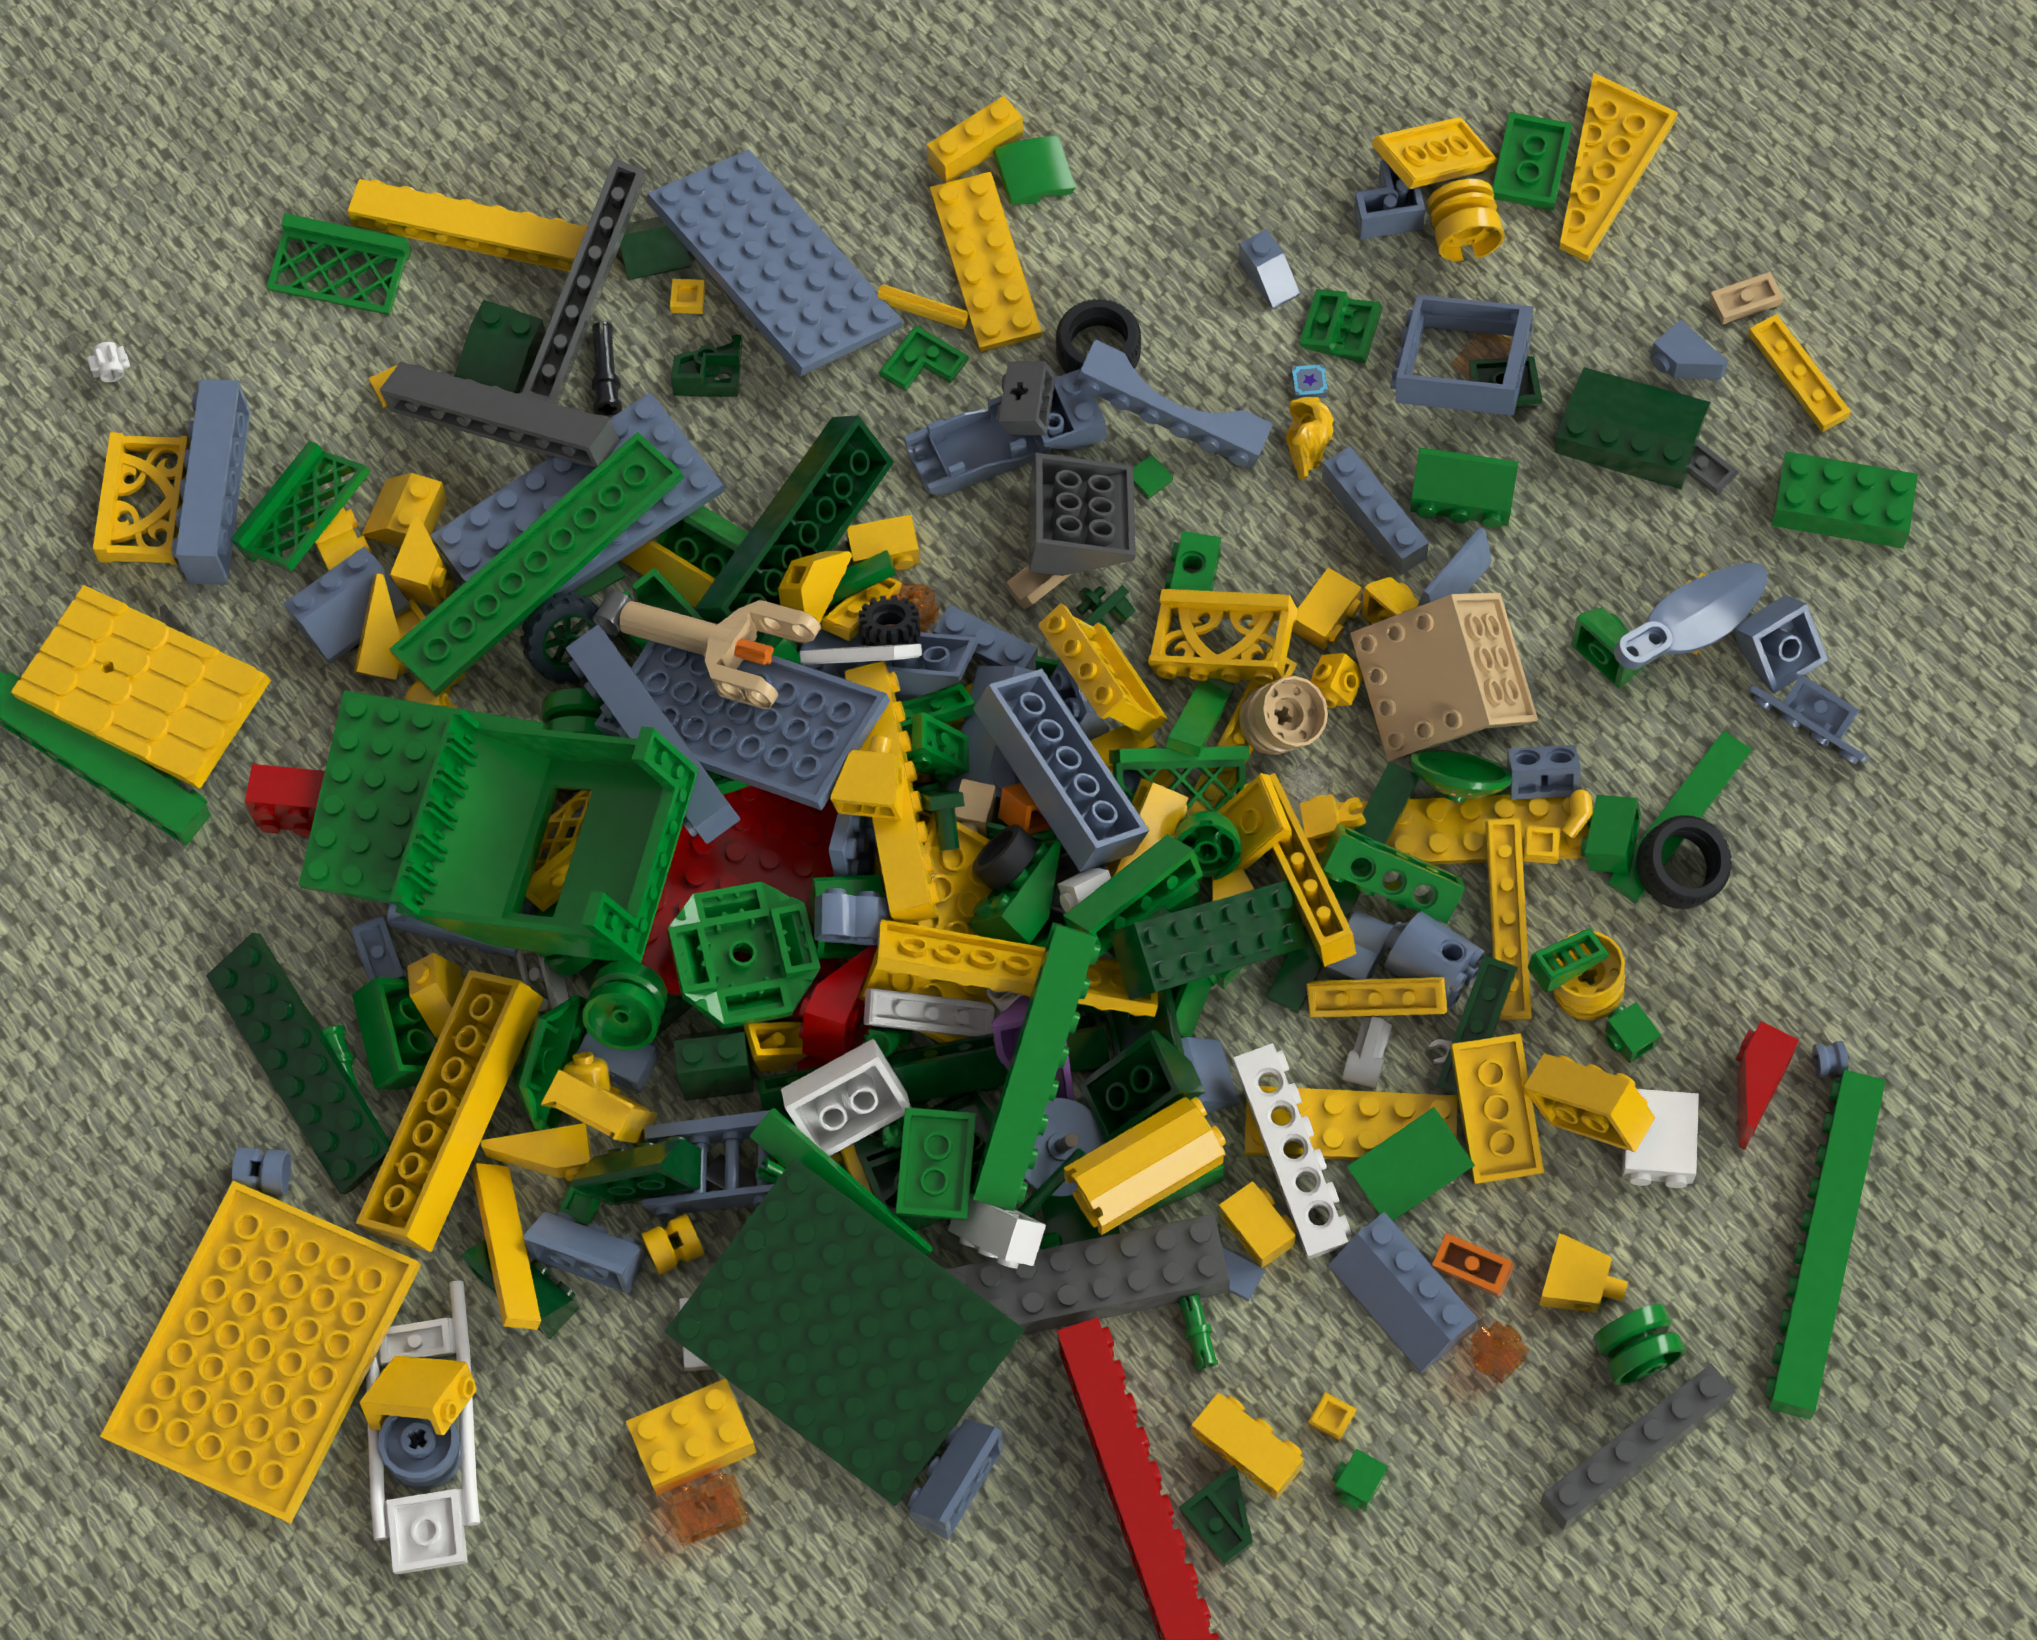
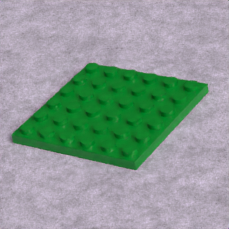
[298,690,545,904]

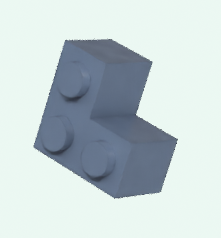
[1354,159,1425,240]

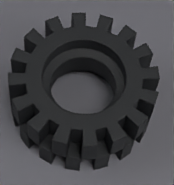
[858,595,920,646]

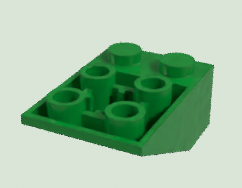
[968,839,1061,944]

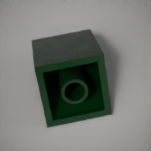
[674,1027,754,1101]

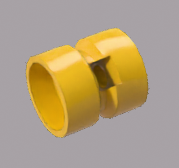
[641,1213,705,1276]

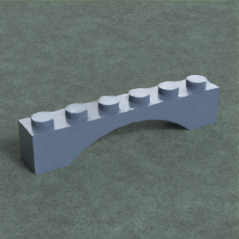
[1073,339,1273,467]

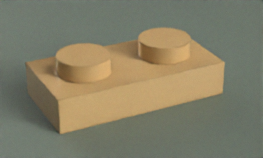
[1709,272,1784,325]

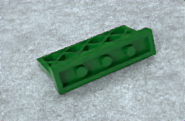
[266,213,412,315]
[230,441,371,572]
[1109,746,1249,829]

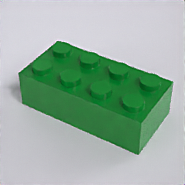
[1771,451,1918,549]

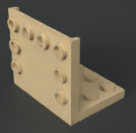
[1350,593,1538,762]

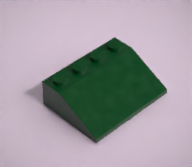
[1555,367,1710,490]

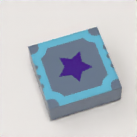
[1291,364,1328,400]

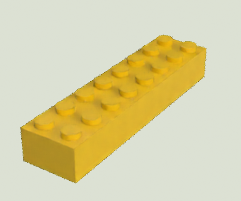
[356,970,544,1253]

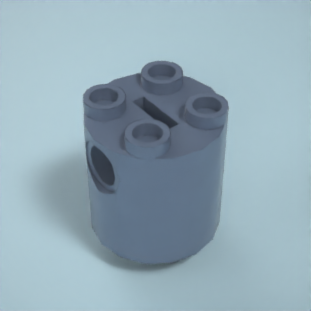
[1384,911,1485,1010]

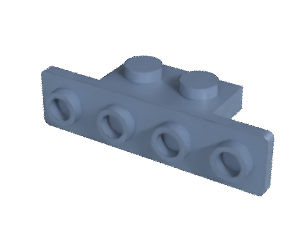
[1748,674,1870,765]

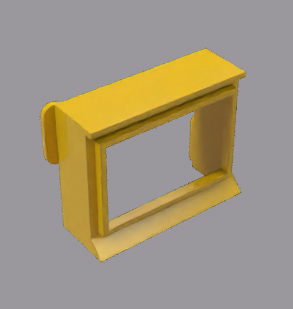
[541,1070,658,1144]

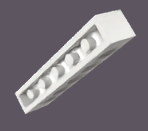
[1233,1043,1352,1260]

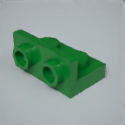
[906,712,969,782]

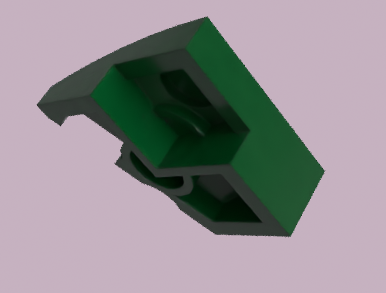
[671,335,742,397]

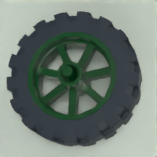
[520,592,613,684]

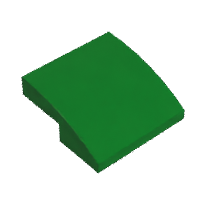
[993,136,1076,205]
[1299,289,1383,363]

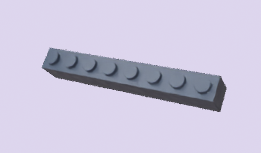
[566,624,741,844]

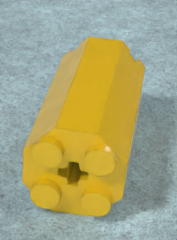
[1064,1096,1226,1235]

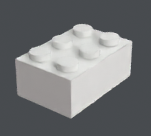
[781,1038,911,1156]

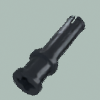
[591,321,622,416]

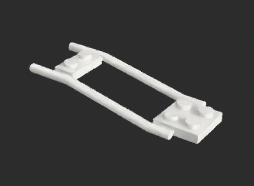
[366,1281,480,1574]

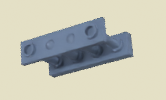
[643,1110,774,1219]

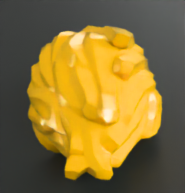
[1285,397,1334,480]

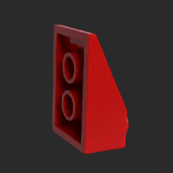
[798,945,877,1062]
[1735,1021,1799,1150]

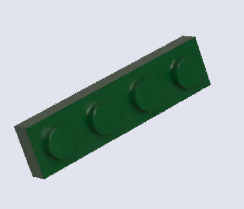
[1436,955,1518,1095]

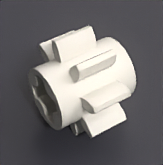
[87,342,130,382]

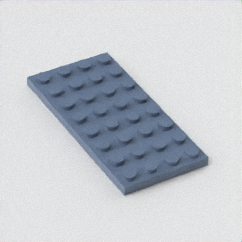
[646,149,903,376]
[430,392,725,630]
[594,640,890,810]

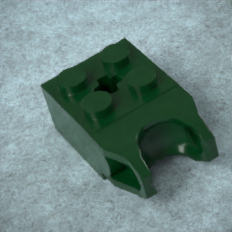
[856,1116,946,1231]

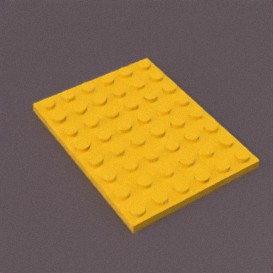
[100,1181,421,1525]

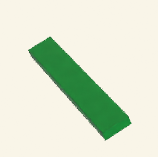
[1608,731,1752,904]
[750,1108,934,1257]

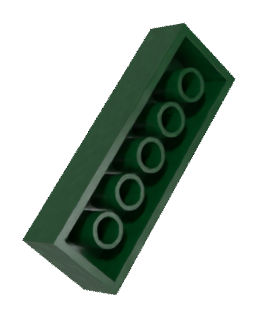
[1109,880,1308,1000]

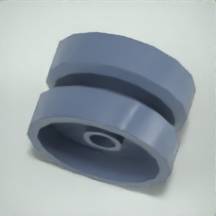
[378,1416,461,1490]

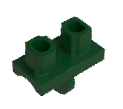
[1076,585,1136,634]

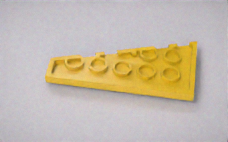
[1559,72,1678,263]

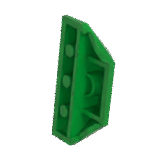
[514,995,587,1131]

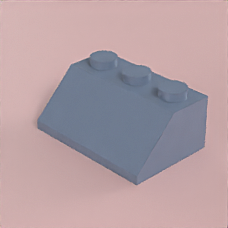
[283,547,410,664]
[523,1211,646,1294]
[907,1419,1003,1540]

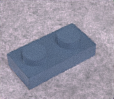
[351,916,406,981]

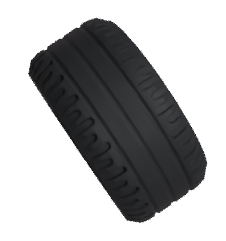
[1056,299,1141,374]
[1636,815,1732,909]

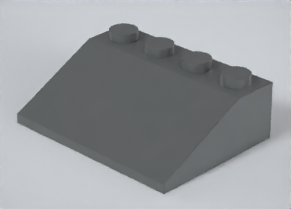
[1029,453,1136,576]

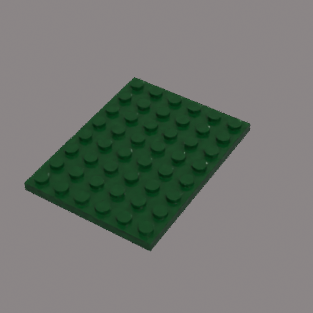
[665,1158,1025,1506]

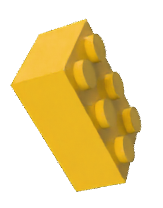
[1523,1053,1655,1152]
[626,1378,757,1496]

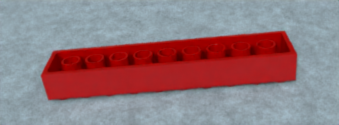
[1057,1317,1220,1640]

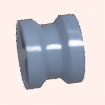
[1812,1041,1849,1079]

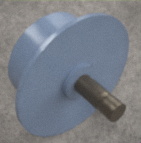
[1024,1098,1105,1196]

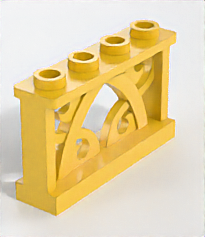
[93,432,191,565]
[1148,589,1298,685]
[1038,603,1168,741]

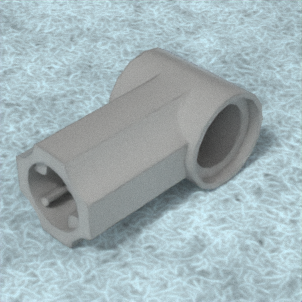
[1342,1016,1392,1090]

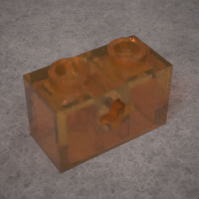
[665,1473,750,1546]

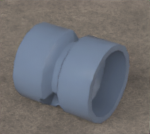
[232,1147,291,1196]

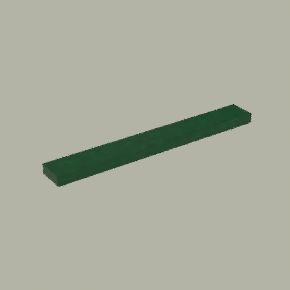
[1267,761,1420,1014]

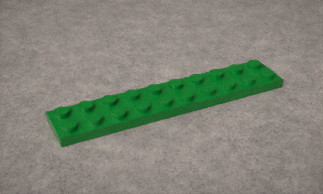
[389,432,684,697]

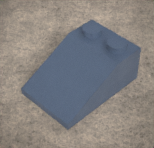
[863,632,979,702]

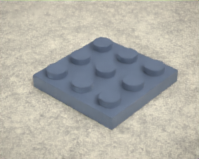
[828,814,876,877]

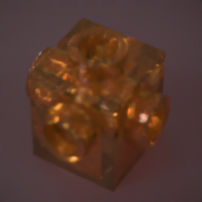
[893,583,940,633]
[1470,1320,1529,1384]

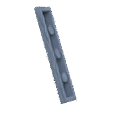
[1417,527,1491,607]

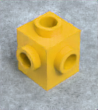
[1310,653,1363,708]

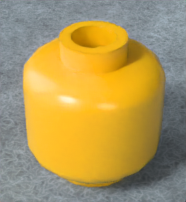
[563,1052,611,1092]

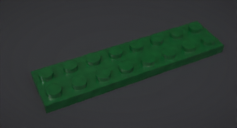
[206,932,391,1194]

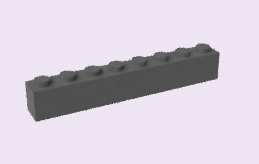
[522,159,645,405]
[380,362,620,469]

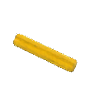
[877,284,969,329]

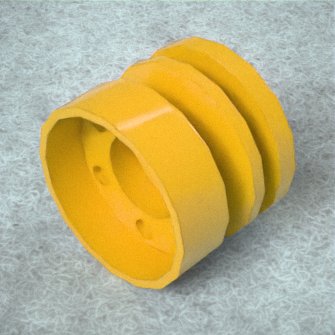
[1427,179,1505,262]
[1552,931,1625,1021]

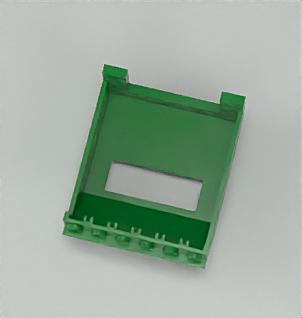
[389,708,699,964]

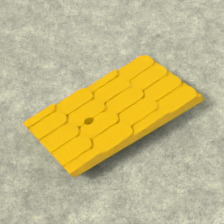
[11,585,271,789]

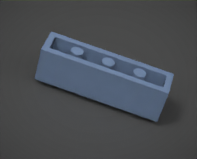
[1322,446,1429,576]

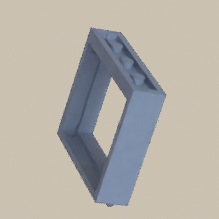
[1390,295,1534,415]

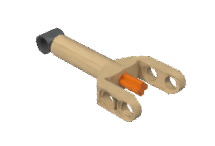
[592,590,821,709]

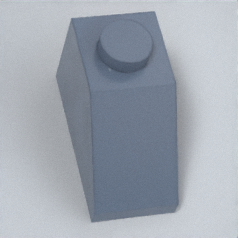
[1239,229,1300,309]
[1650,320,1728,379]

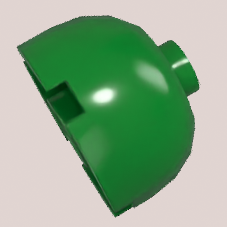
[1174,810,1242,880]

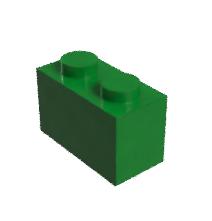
[1581,795,1641,874]

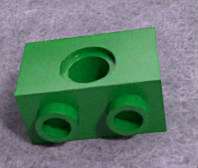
[1164,531,1221,591]

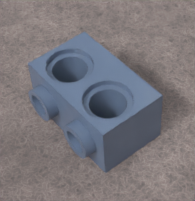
[1507,745,1581,800]

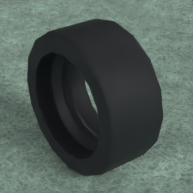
[972,824,1038,890]

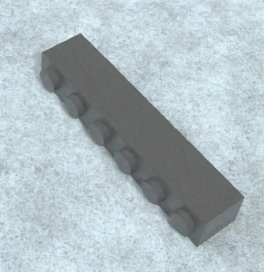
[1540,1363,1735,1531]

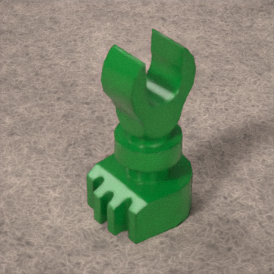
[863,1026,913,1057]

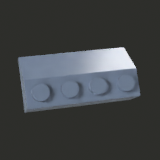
[947,666,1048,808]
[1328,1212,1478,1373]

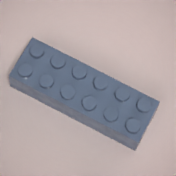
[172,379,251,585]
[973,669,1149,872]

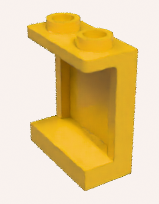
[359,1355,477,1435]

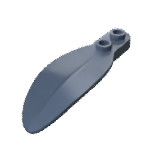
[1614,563,1768,670]

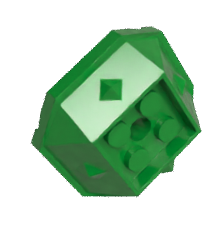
[667,882,821,1029]

